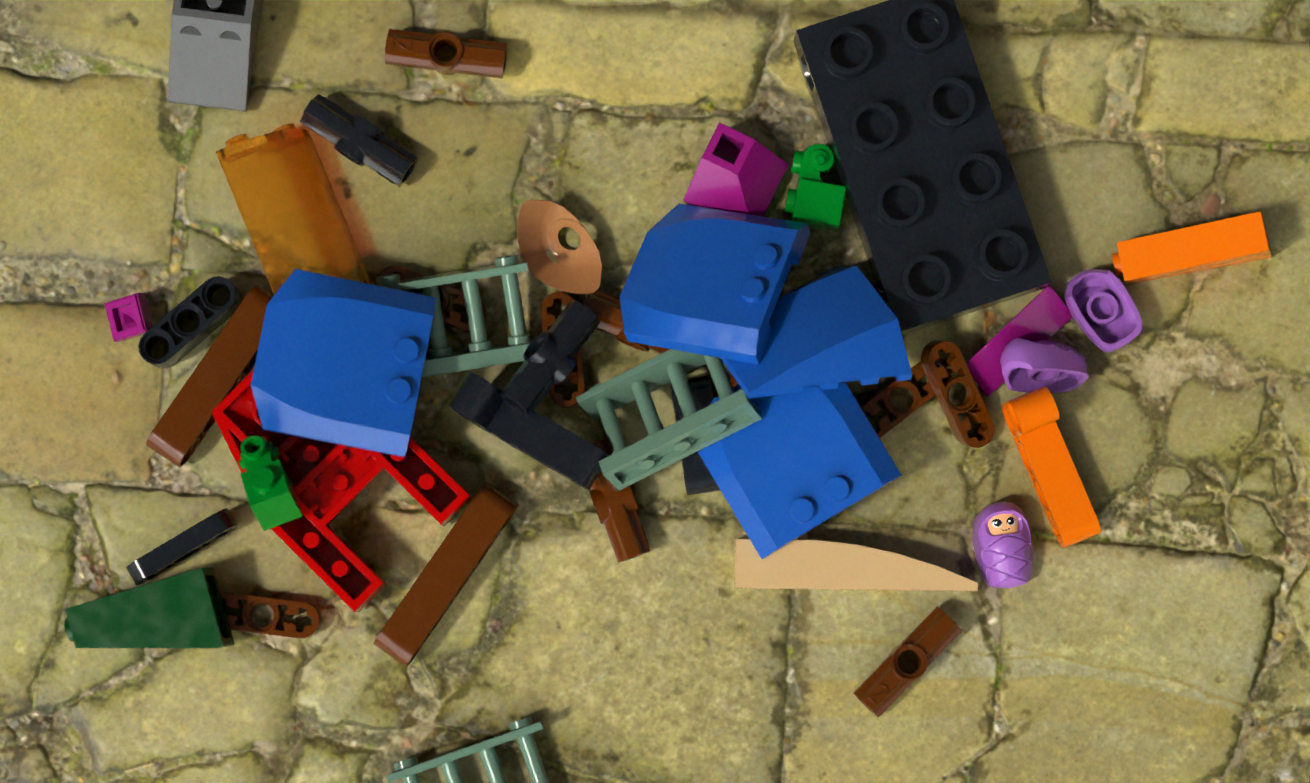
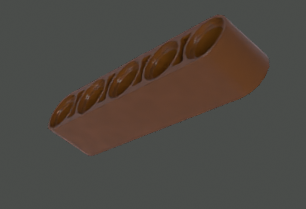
[146,284,274,468]
[373,482,519,667]

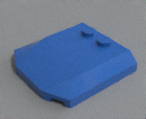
[620,204,810,365]
[251,269,436,458]
[698,382,902,559]

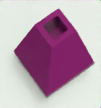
[683,122,789,217]

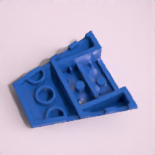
[721,265,912,398]

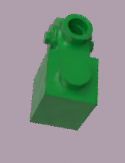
[785,144,846,232]
[239,435,303,531]

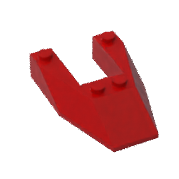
[211,370,472,612]

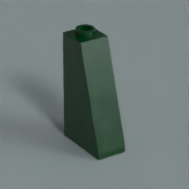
[64,567,235,648]

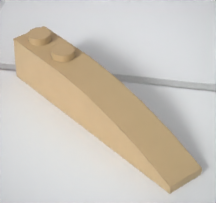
[734,532,978,592]

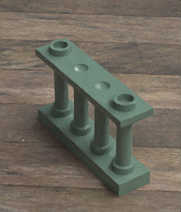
[373,254,534,377]
[576,349,762,491]
[386,716,549,783]

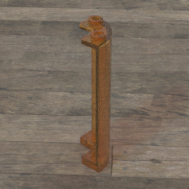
[216,123,372,295]

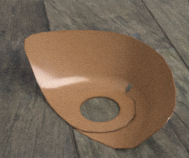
[517,199,602,294]

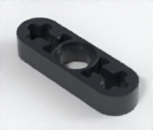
[126,508,238,585]

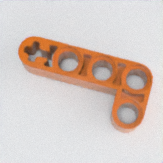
[1002,386,1101,549]

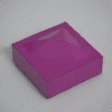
[104,293,153,342]

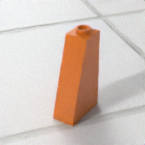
[1112,211,1272,284]

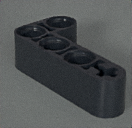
[449,372,610,490]

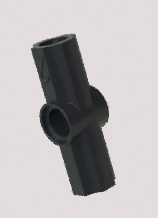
[300,94,418,187]
[500,300,600,416]

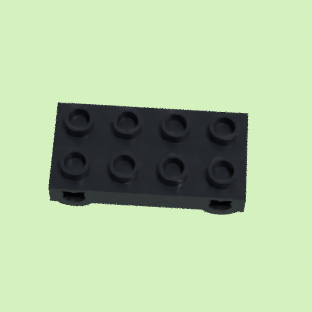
[793,0,1052,335]

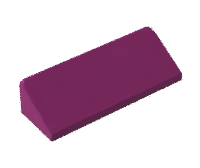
[966,285,1072,397]

